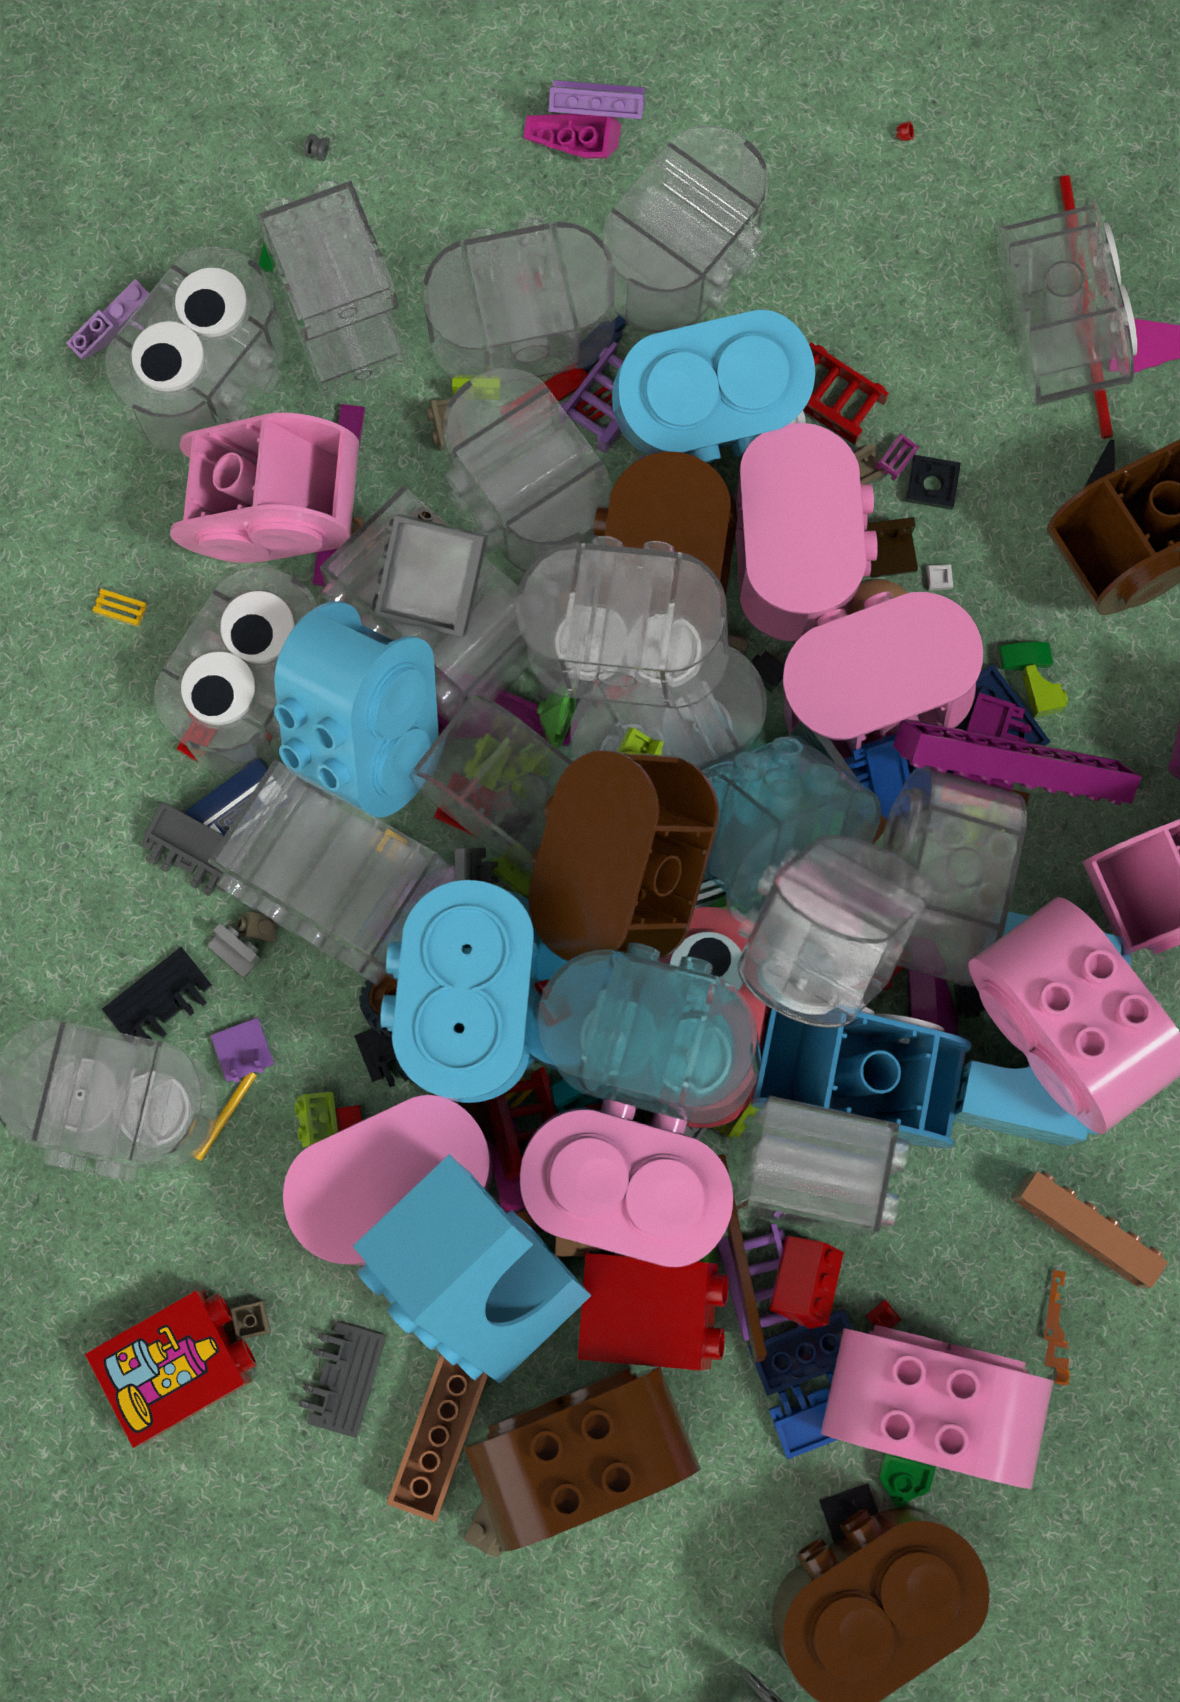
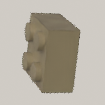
[231,1301,271,1341]

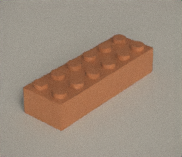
[1011,1170,1168,1288]
[386,1354,489,1522]

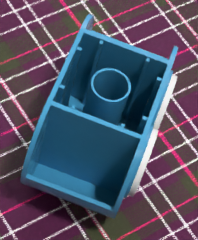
[751,1000,971,1148]

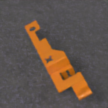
[1044,1270,1070,1386]

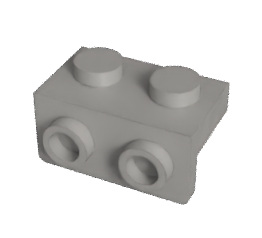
[208,923,261,977]

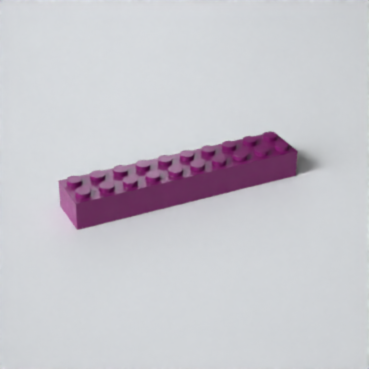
[893,719,1142,805]

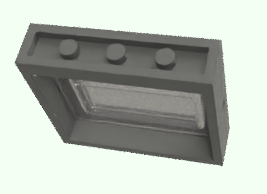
[372,514,488,637]

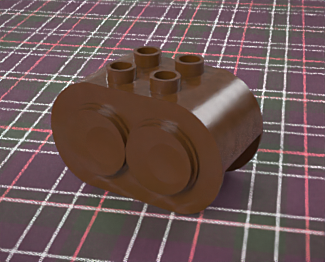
[1047,439,1180,615]
[587,451,737,649]
[529,750,719,964]
[464,1367,701,1552]
[772,1508,990,1702]

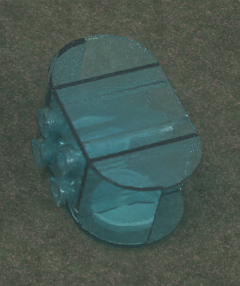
[703,736,881,922]
[538,943,761,1124]

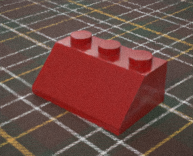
[769,1236,844,1329]

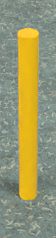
[193,1072,257,1161]

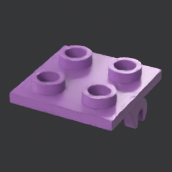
[211,1018,275,1083]

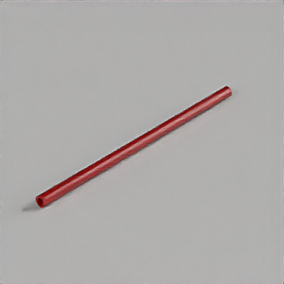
[1059,175,1113,439]

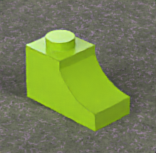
[1021,664,1068,718]

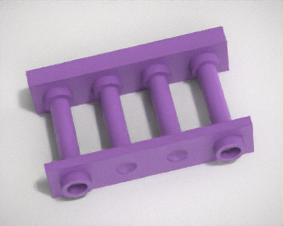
[549,80,645,119]
[558,342,624,453]
[717,1224,802,1341]

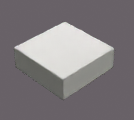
[926,564,953,591]

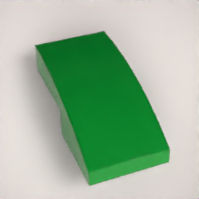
[998,642,1054,671]

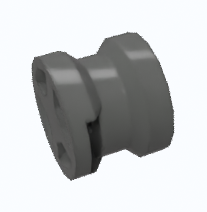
[305,133,330,162]

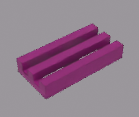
[875,433,919,481]

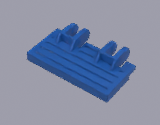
[844,733,918,829]
[769,1371,838,1460]

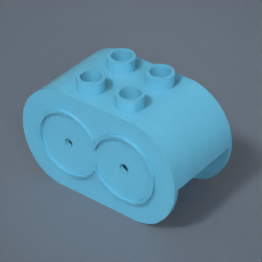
[381,880,539,1103]

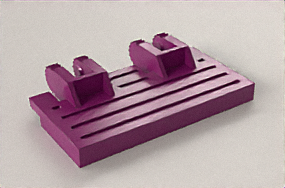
[949,692,1031,800]

